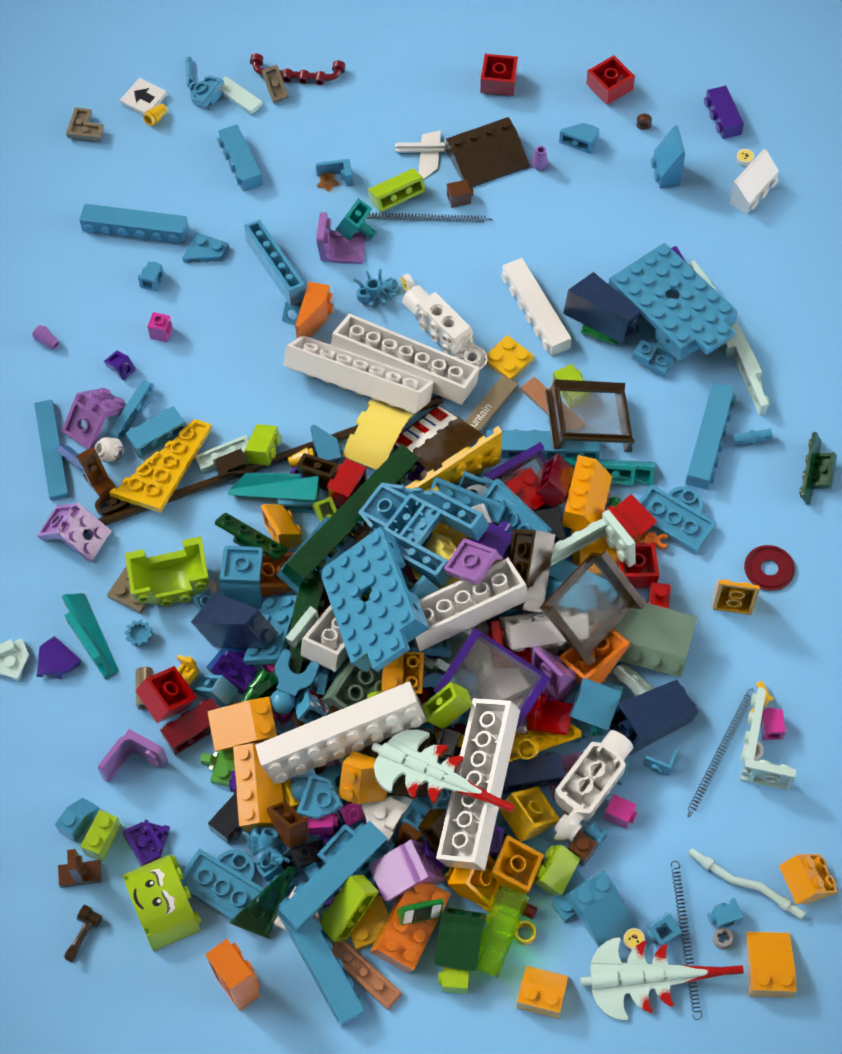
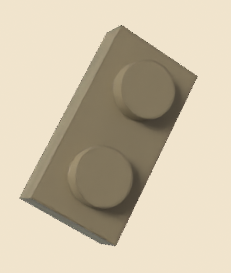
[261,65,289,103]

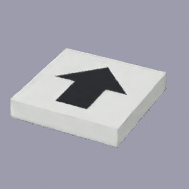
[120,78,167,115]

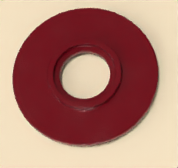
[744,545,795,591]

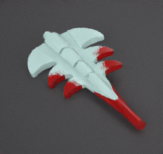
[372,730,515,813]
[580,937,744,1020]

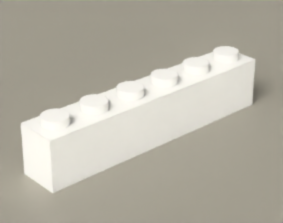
[501,258,571,356]

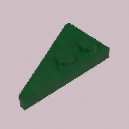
[230,866,297,939]

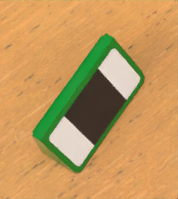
[397,898,444,925]

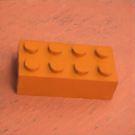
[370,882,451,973]
[205,939,261,1011]

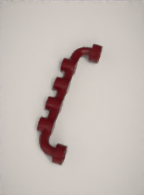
[250,53,346,85]

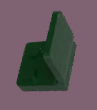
[434,907,486,971]

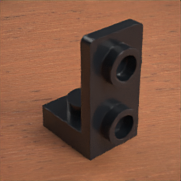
[435,728,462,763]
[281,839,326,878]

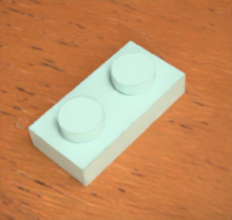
[613,663,654,696]

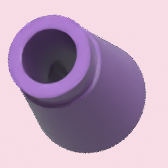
[532,146,549,171]
[32,325,60,350]

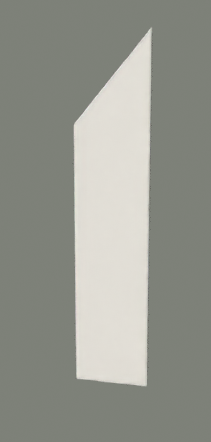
[419,130,441,179]

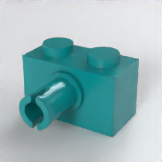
[335,198,377,241]

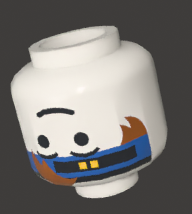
[95,437,124,462]

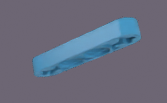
[110,380,154,441]

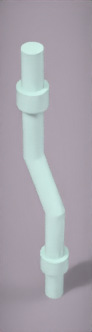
[688,848,805,919]

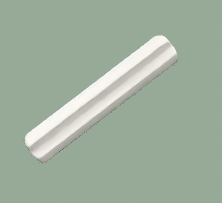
[395,142,446,153]

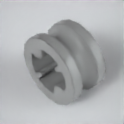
[713,928,733,949]

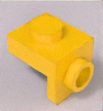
[177,655,200,686]

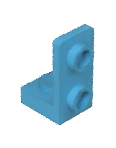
[315,159,353,187]

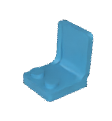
[220,546,263,609]

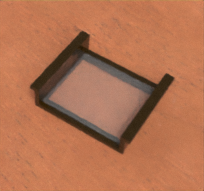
[545,379,635,452]
[540,550,646,666]

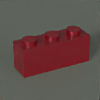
[536,453,574,507]
[160,698,219,756]

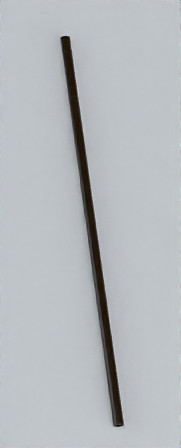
[83,395,443,534]

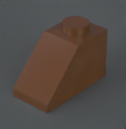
[267,801,307,848]

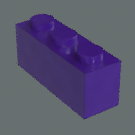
[704,85,744,139]

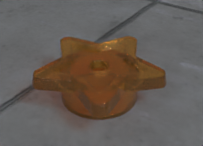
[317,173,339,192]

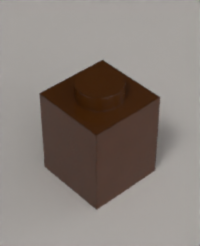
[446,179,474,208]
[568,831,597,867]

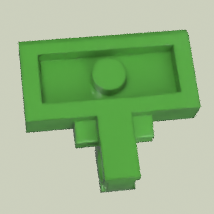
[200,749,235,787]

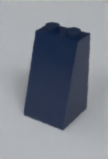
[563,272,641,343]
[191,592,279,649]
[609,679,699,756]

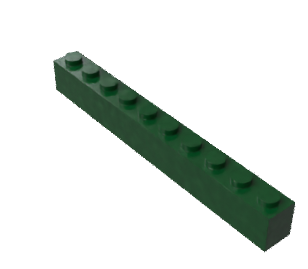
[281,444,419,587]

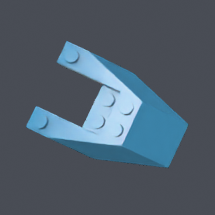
[358,483,489,587]

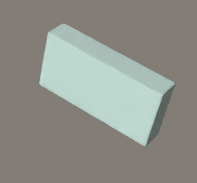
[286,606,319,648]

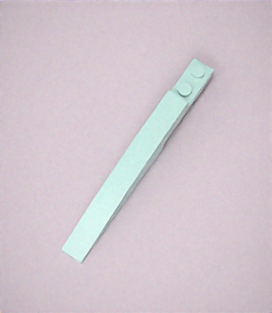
[690,260,770,416]

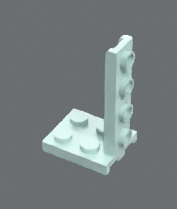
[551,509,635,567]
[740,687,796,791]

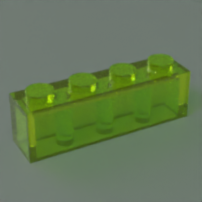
[476,885,529,979]

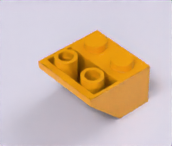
[381,652,424,695]
[779,854,838,905]

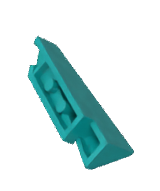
[563,457,655,486]
[228,473,320,501]
[61,593,119,680]

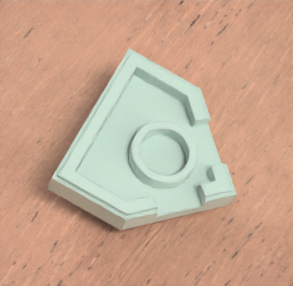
[0,638,30,681]

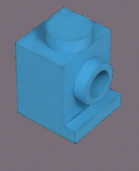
[138,261,164,292]
[708,898,743,930]
[647,912,682,946]

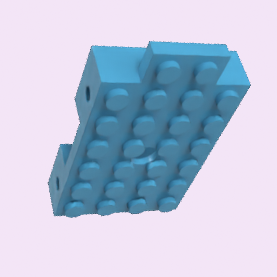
[608,242,737,361]
[319,526,429,672]

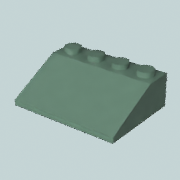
[613,597,697,678]
[321,657,383,710]

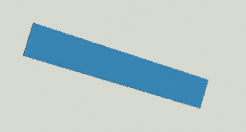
[34,399,69,500]

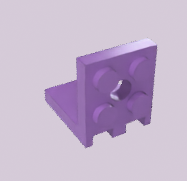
[62,388,127,449]
[37,503,112,562]

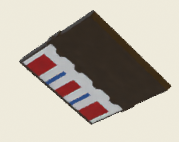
[394,405,484,472]

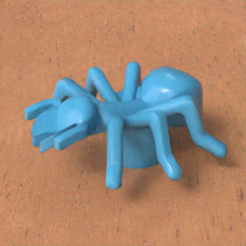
[353,269,399,307]
[243,827,294,866]

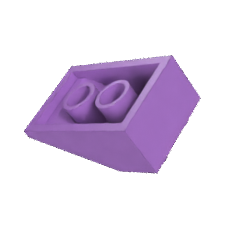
[531,646,576,701]

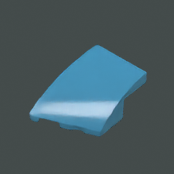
[398,788,451,840]

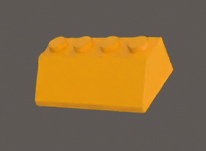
[562,455,612,531]
[233,743,284,832]

